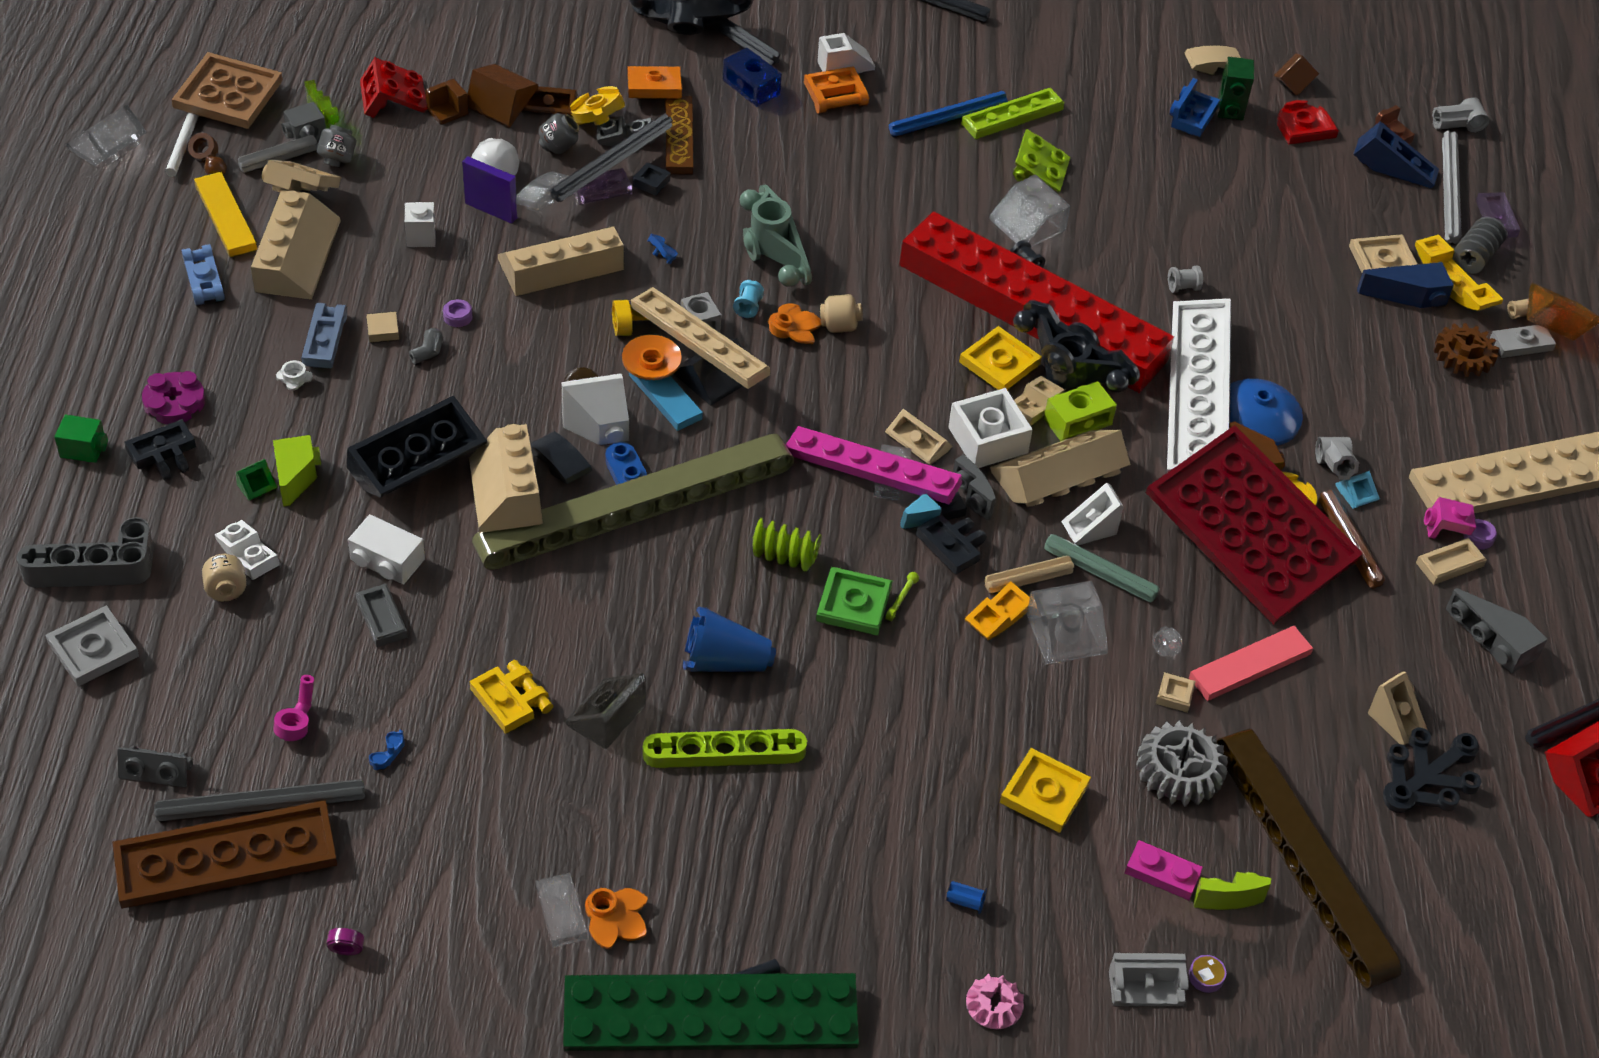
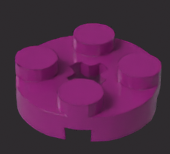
[142,371,205,424]

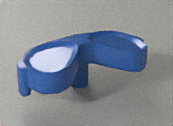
[647,234,678,264]
[369,730,405,770]

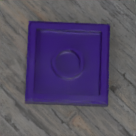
[462,156,517,224]

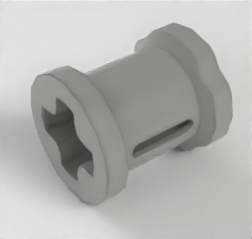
[1168,265,1203,293]

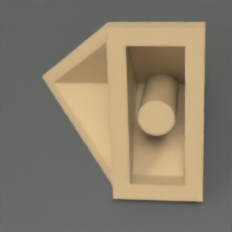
[1368,672,1427,745]

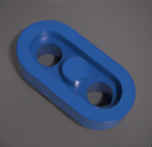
[605,442,647,485]

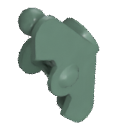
[739,184,812,287]

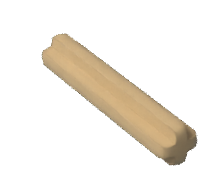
[985,556,1074,593]

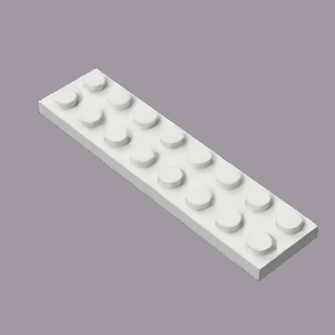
[1167,299,1231,472]

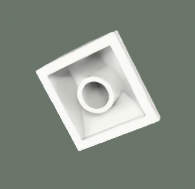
[562,373,629,445]

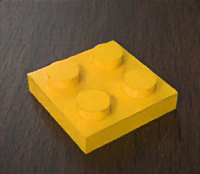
[959,326,1042,390]
[999,748,1091,833]

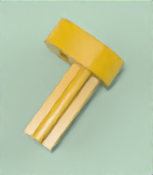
[612,300,648,336]

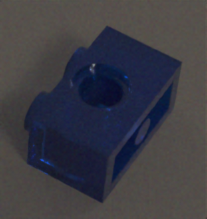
[723,47,782,107]

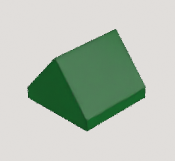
[236,459,277,500]

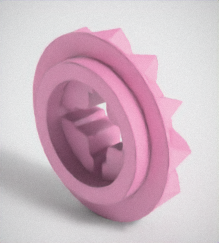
[966,974,1024,1029]

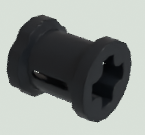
[1010,240,1046,268]

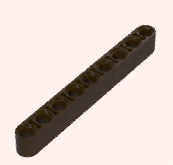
[1217,729,1402,988]

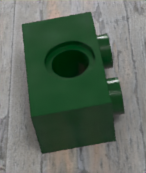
[1217,56,1254,120]

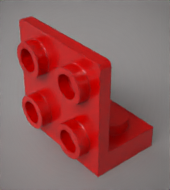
[360,57,427,118]

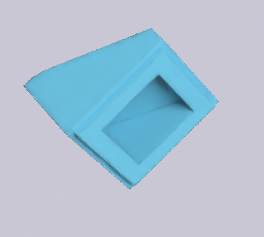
[1335,471,1380,508]
[900,494,941,529]

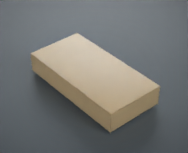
[1416,538,1487,585]

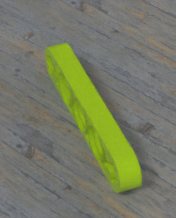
[642,729,807,768]

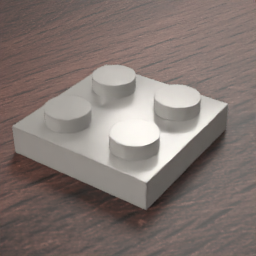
[46,605,139,687]

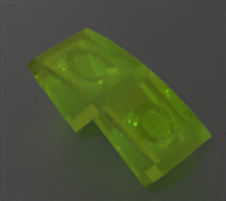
[304,80,339,128]

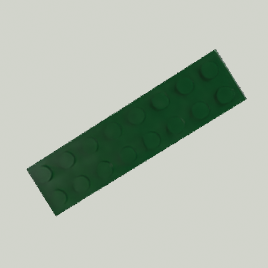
[563,973,859,1051]

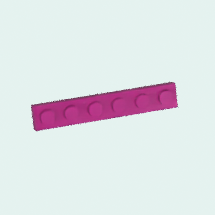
[786,426,962,504]

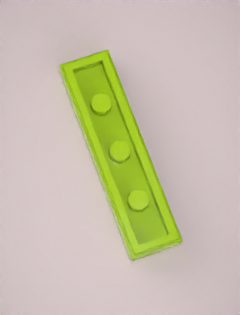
[961,87,1065,139]

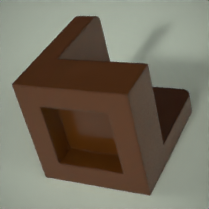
[1274,53,1319,95]
[426,79,469,125]

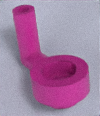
[273,675,314,741]

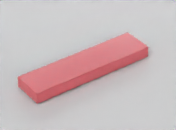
[1189,626,1313,701]

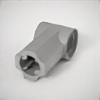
[1432,97,1490,132]
[1315,437,1359,480]

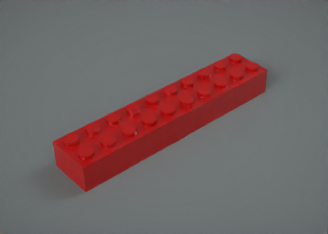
[899,211,1175,393]

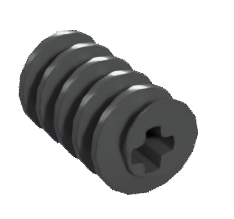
[1453,217,1508,274]

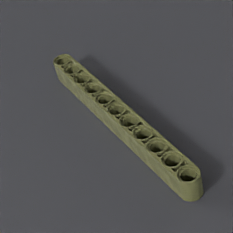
[472,434,794,570]

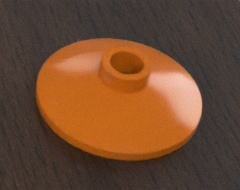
[622,335,682,380]

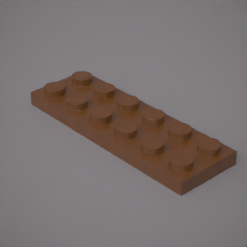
[112,800,337,909]

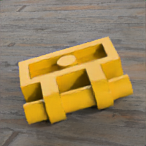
[469,660,553,734]

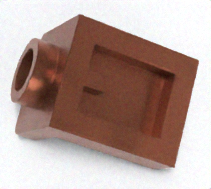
[1374,105,1415,144]

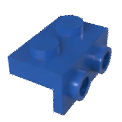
[1169,78,1220,137]

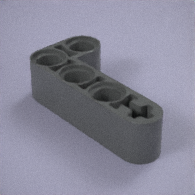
[16,517,154,588]

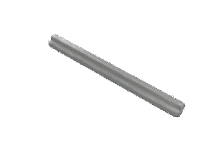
[1442,131,1462,244]

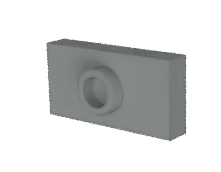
[1490,324,1556,358]

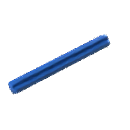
[889,91,1008,137]

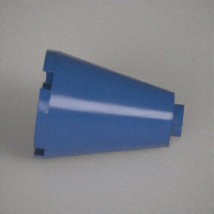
[683,607,776,672]

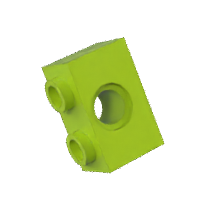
[1044,381,1117,441]

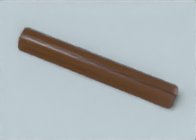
[1318,490,1385,589]

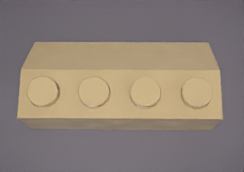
[251,189,340,299]
[498,227,624,296]
[469,424,543,533]
[990,430,1131,507]

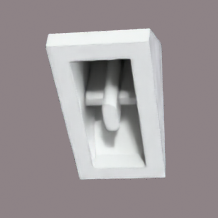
[1061,483,1124,545]

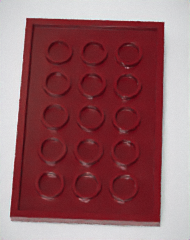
[1145,425,1364,625]

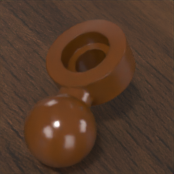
[188,132,227,176]

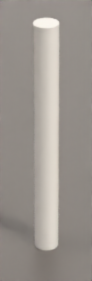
[165,112,199,177]

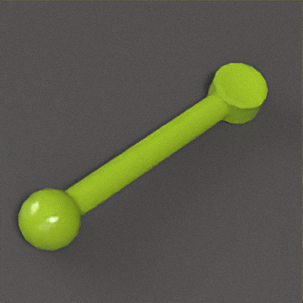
[885,572,919,622]

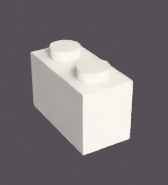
[348,514,425,585]

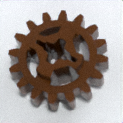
[1433,323,1499,377]

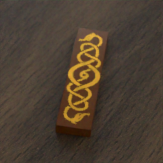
[666,96,693,174]

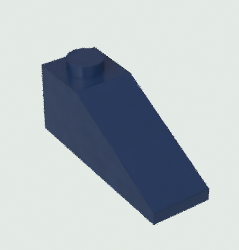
[1354,121,1439,188]
[1357,262,1454,308]

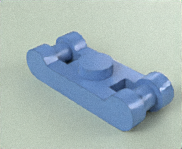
[181,244,225,306]

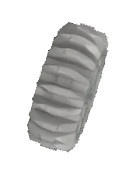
[1136,720,1228,807]

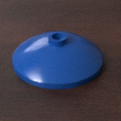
[1230,379,1303,446]

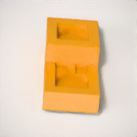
[965,581,1035,640]

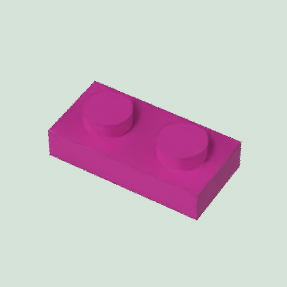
[1125,840,1203,900]

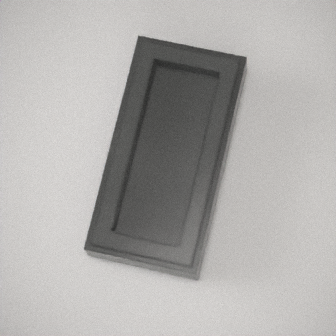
[355,584,408,647]

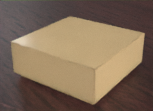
[367,312,399,342]
[1156,672,1196,713]

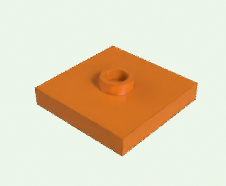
[628,66,682,99]

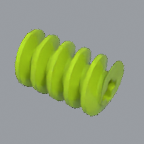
[752,518,822,571]

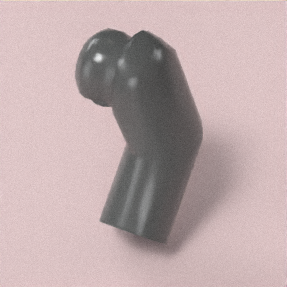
[409,328,443,364]

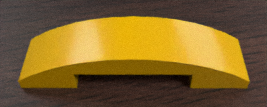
[1415,234,1503,310]

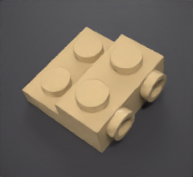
[262,160,341,192]

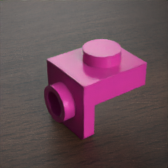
[1424,497,1476,539]

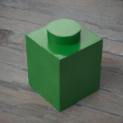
[54,414,108,463]

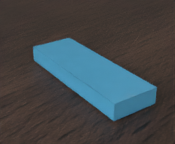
[629,373,703,431]

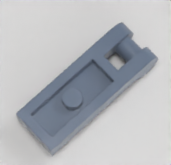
[301,303,347,368]

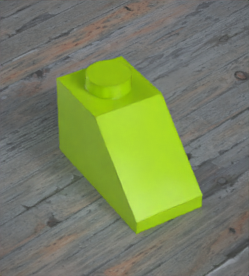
[273,435,321,507]

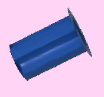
[946,881,987,914]

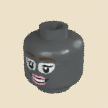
[539,113,579,154]
[317,125,357,168]

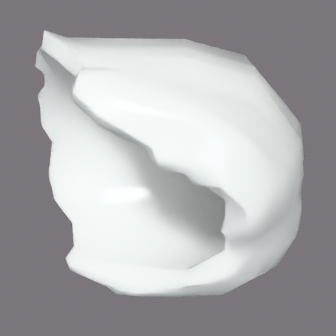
[471,138,520,176]

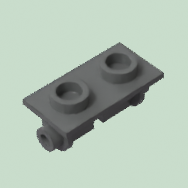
[118,745,193,787]

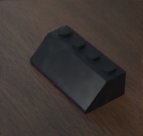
[346,395,487,498]

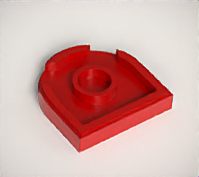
[1277,100,1339,144]

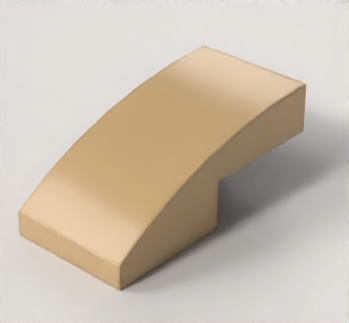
[1185,46,1241,75]
[1014,376,1065,426]

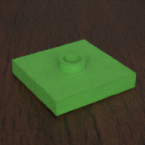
[816,566,893,635]

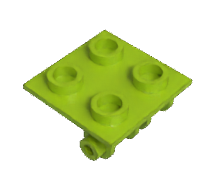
[1013,129,1070,192]

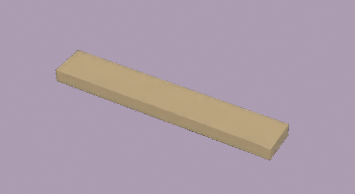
[631,287,770,389]

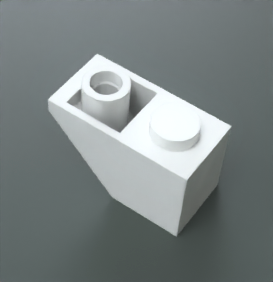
[817,33,875,73]

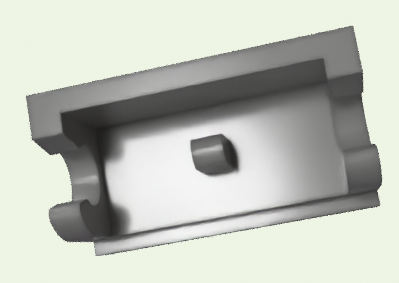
[1109,953,1188,1006]

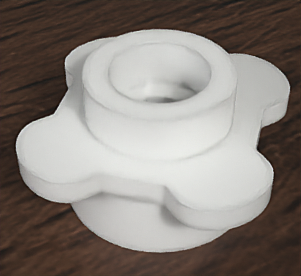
[276,360,313,390]

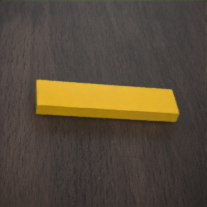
[194,172,257,257]

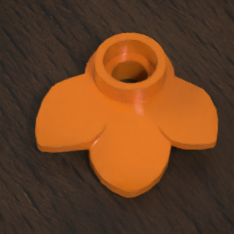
[768,303,822,344]
[585,888,648,949]

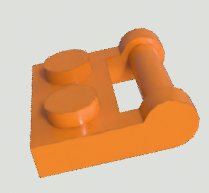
[804,66,869,114]

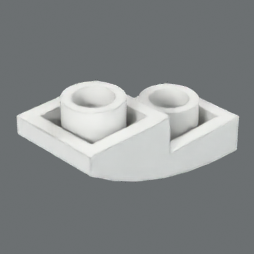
[215,520,280,580]

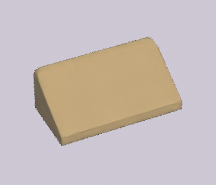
[885,409,952,465]

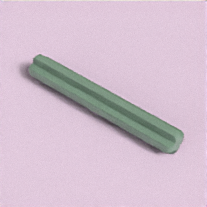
[1044,534,1159,602]

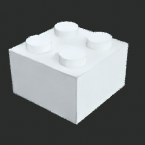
[948,388,1033,468]

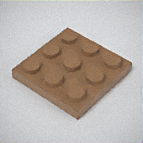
[172,52,283,129]

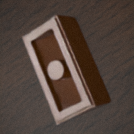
[522,86,578,116]

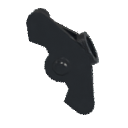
[629,0,753,35]
[1013,300,1140,393]

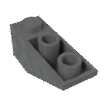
[1446,588,1548,674]

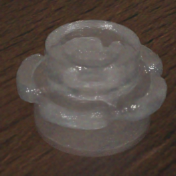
[1153,626,1182,657]

